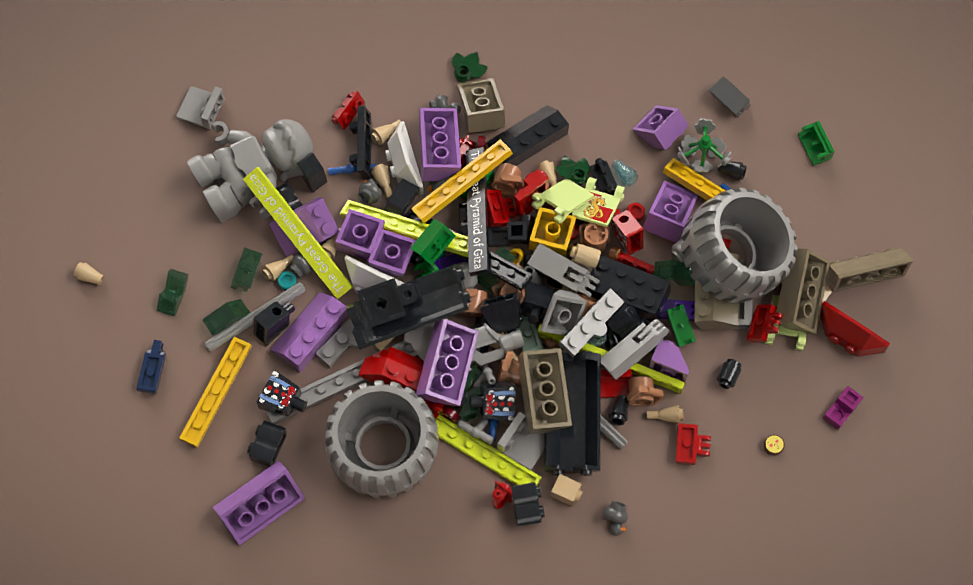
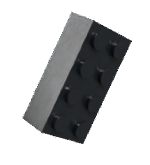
[586,255,671,322]

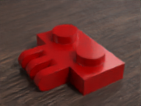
[487,189,517,227]
[746,304,783,343]
[675,423,711,465]

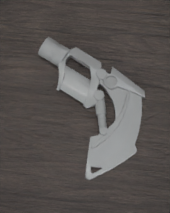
[404,322,525,371]

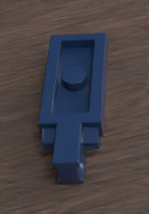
[137,340,165,394]

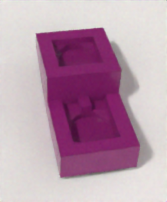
[823,386,864,430]

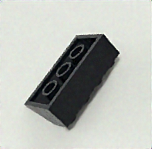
[486,105,569,166]

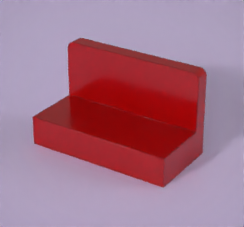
[601,369,632,398]

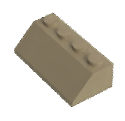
[827,248,913,292]
[776,249,830,334]
[695,253,739,330]
[518,348,572,434]

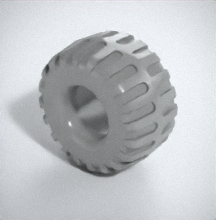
[681,188,798,303]
[325,381,439,498]

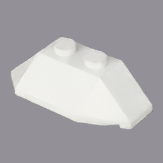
[385,121,424,195]
[345,255,404,293]

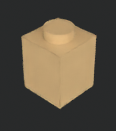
[551,474,583,506]

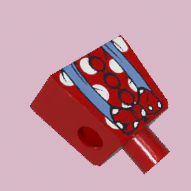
[612,209,644,255]

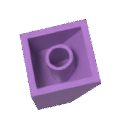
[632,105,689,150]
[335,209,385,261]
[368,229,416,276]
[649,340,689,386]

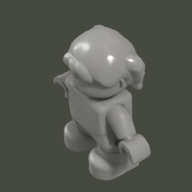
[187,119,314,223]

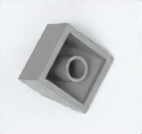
[540,290,587,336]

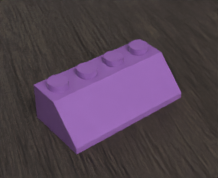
[418,108,461,181]
[270,292,349,373]
[416,319,479,406]
[213,461,305,545]

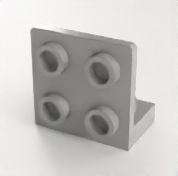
[177,86,225,130]
[497,412,544,470]

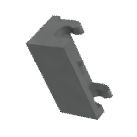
[709,76,750,117]

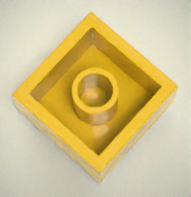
[529,207,576,257]

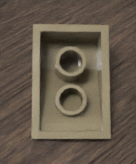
[457,78,505,133]

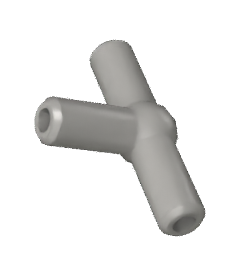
[473,363,496,390]
[457,418,494,444]

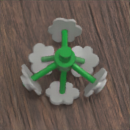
[677,118,731,174]

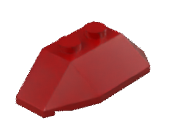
[820,301,890,357]
[358,347,426,401]

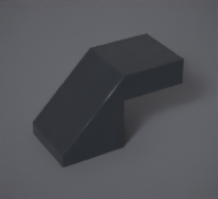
[296,152,328,192]
[384,179,419,216]
[488,221,527,247]

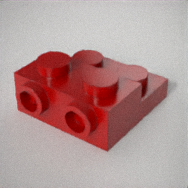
[514,169,550,218]

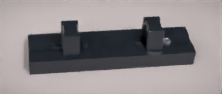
[349,105,371,180]

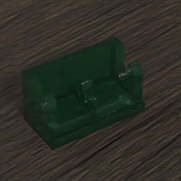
[231,247,262,292]

